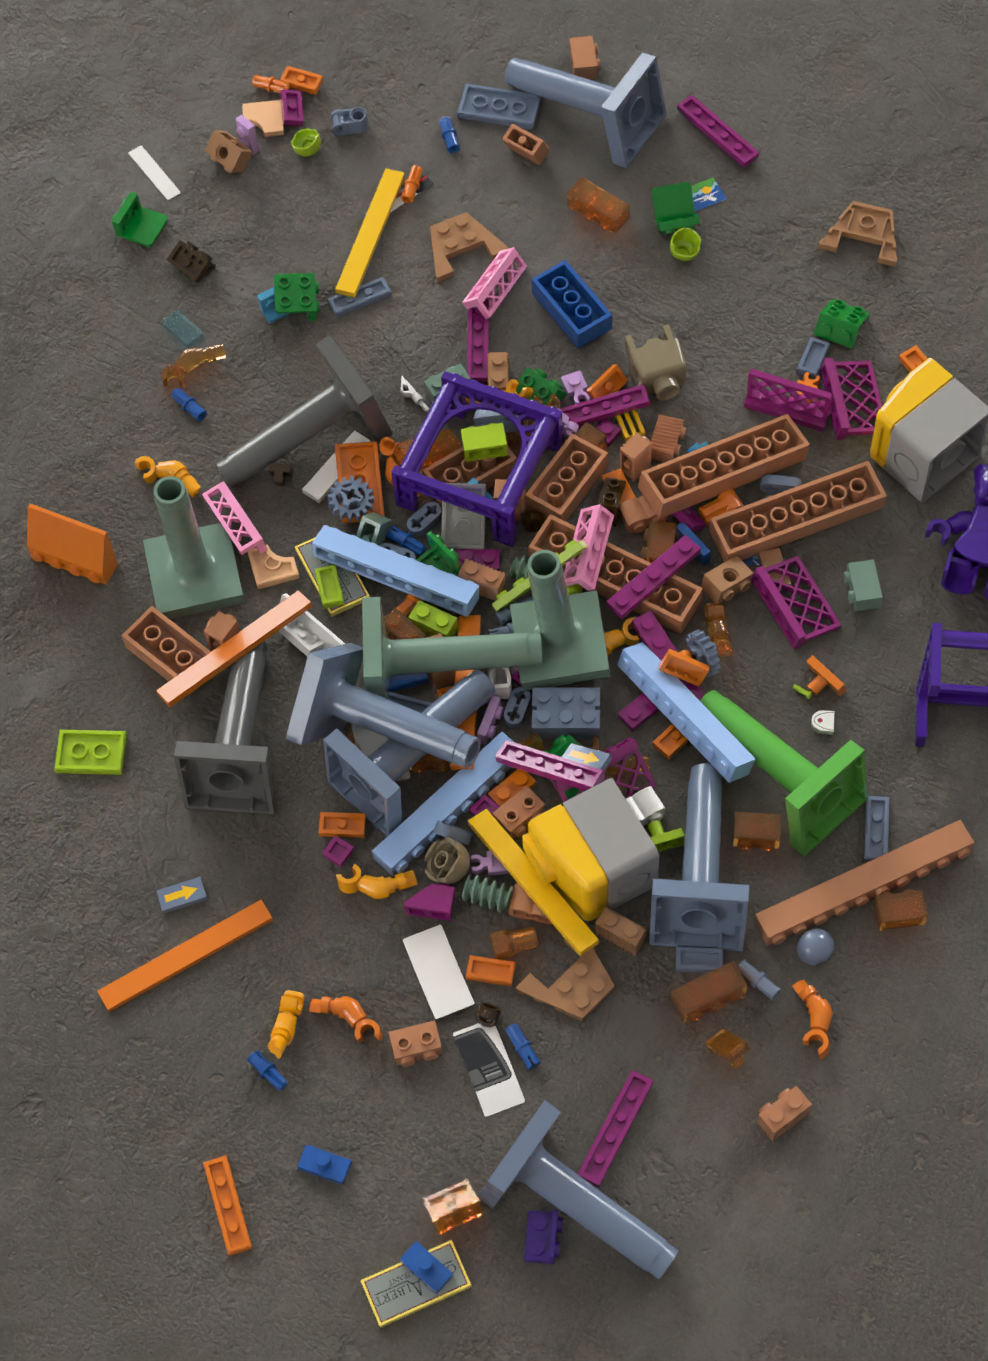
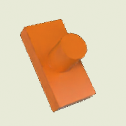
[659,649,709,687]
[806,655,847,697]

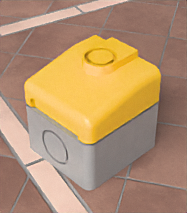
[870,358,988,503]
[522,777,659,921]

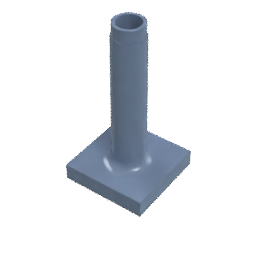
[505,52,667,168]
[285,643,480,768]
[323,669,496,837]
[649,763,749,951]
[477,1100,678,1279]

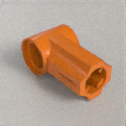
[698,489,744,526]

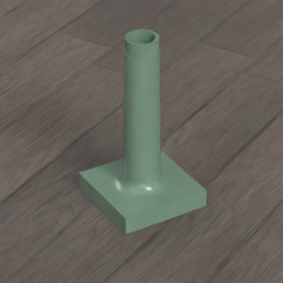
[143,476,245,619]
[510,550,611,691]
[362,597,542,699]

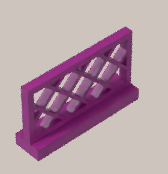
[820,358,882,440]
[744,369,832,432]
[751,556,841,649]
[551,738,657,802]

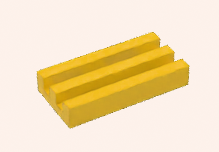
[615,410,645,442]

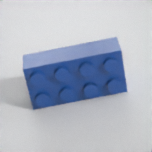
[531,260,612,349]

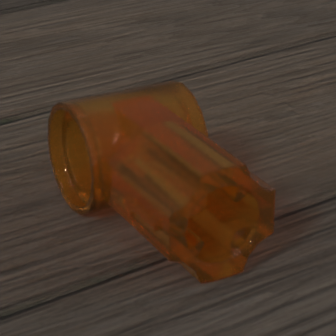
[489,926,539,960]

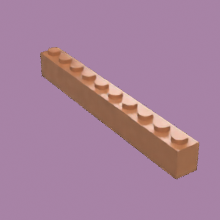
[754,820,974,946]

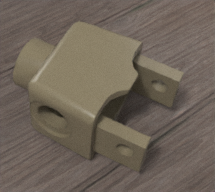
[625,325,686,401]

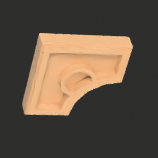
[242,100,284,137]
[247,545,300,590]

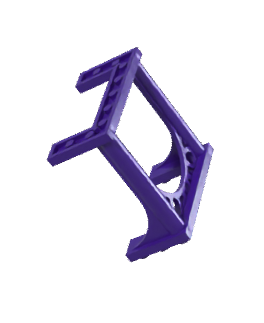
[391,371,563,547]
[915,623,988,747]

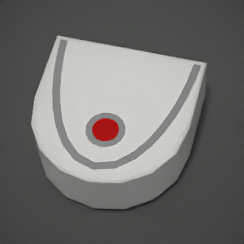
[811,710,835,735]

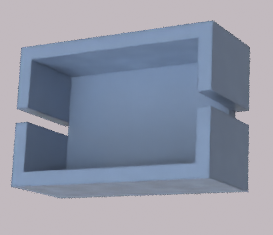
[532,688,600,740]

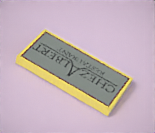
[295,537,370,617]
[361,1240,472,1328]

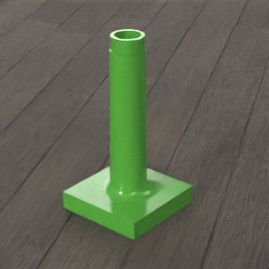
[700,690,868,857]

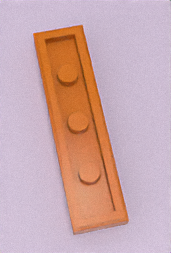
[203,1155,253,1256]

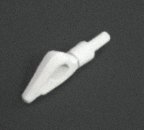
[400,376,430,413]

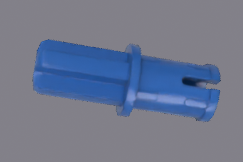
[439,116,460,153]
[171,388,207,422]
[386,526,427,556]
[506,1023,541,1070]
[247,1050,288,1091]

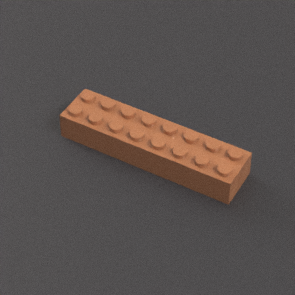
[638,414,810,519]
[709,461,887,562]
[528,514,703,634]

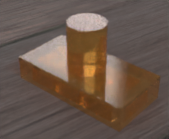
[705,1028,750,1068]

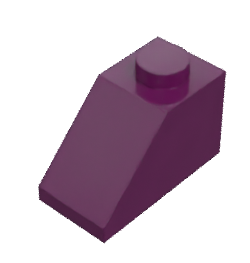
[404,883,456,921]

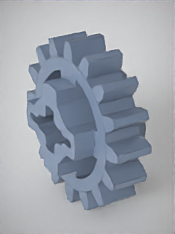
[327,476,374,522]
[686,629,721,678]

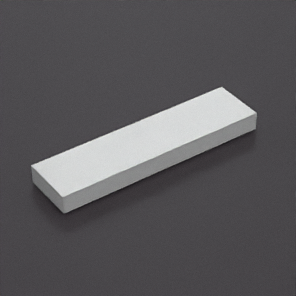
[302,430,371,504]

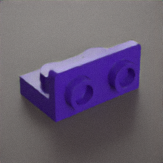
[524,1209,563,1264]

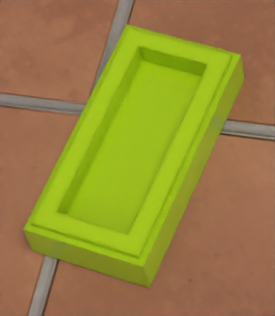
[314,564,344,609]

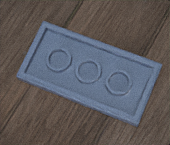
[457,84,542,130]

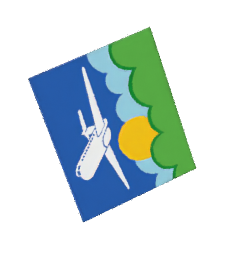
[691,177,727,211]

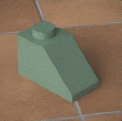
[356,512,391,546]

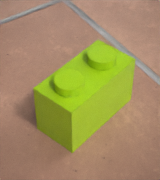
[461,423,508,462]
[408,600,458,637]

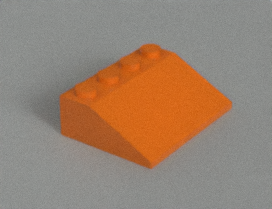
[27,503,118,585]

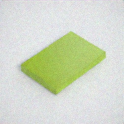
[54,730,127,775]

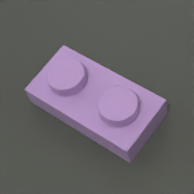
[235,115,259,155]
[477,695,504,745]

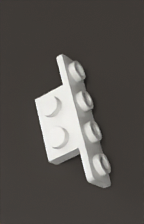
[278,593,345,657]

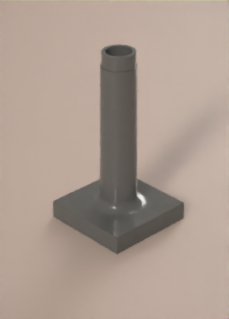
[216,335,393,488]
[174,641,277,814]

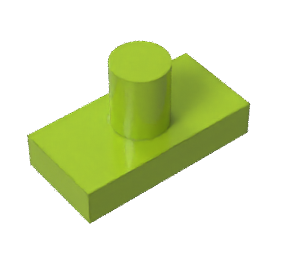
[647,820,684,852]

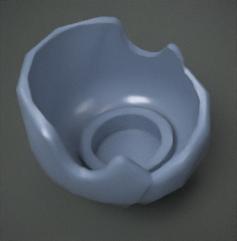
[796,928,835,966]

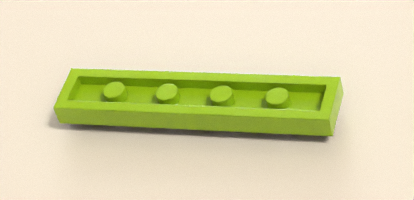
[492,540,588,611]

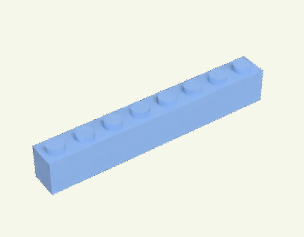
[312,525,479,617]
[617,642,755,783]
[372,732,514,877]

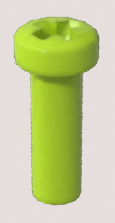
[792,684,813,699]

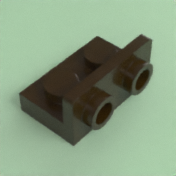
[167,240,216,283]

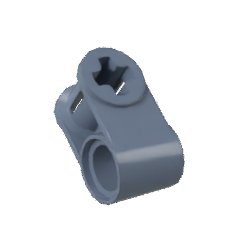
[331,107,369,136]

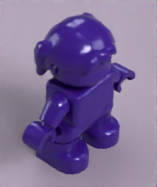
[925,463,988,600]

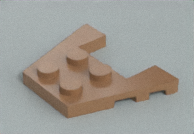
[818,201,897,267]
[430,212,509,282]
[516,939,615,1021]

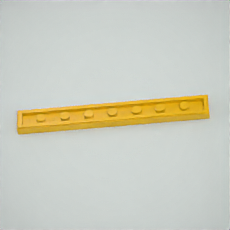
[335,169,405,298]
[468,809,599,956]

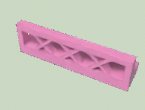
[462,247,527,319]
[202,481,268,555]
[564,504,614,591]

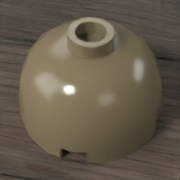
[425,837,470,884]

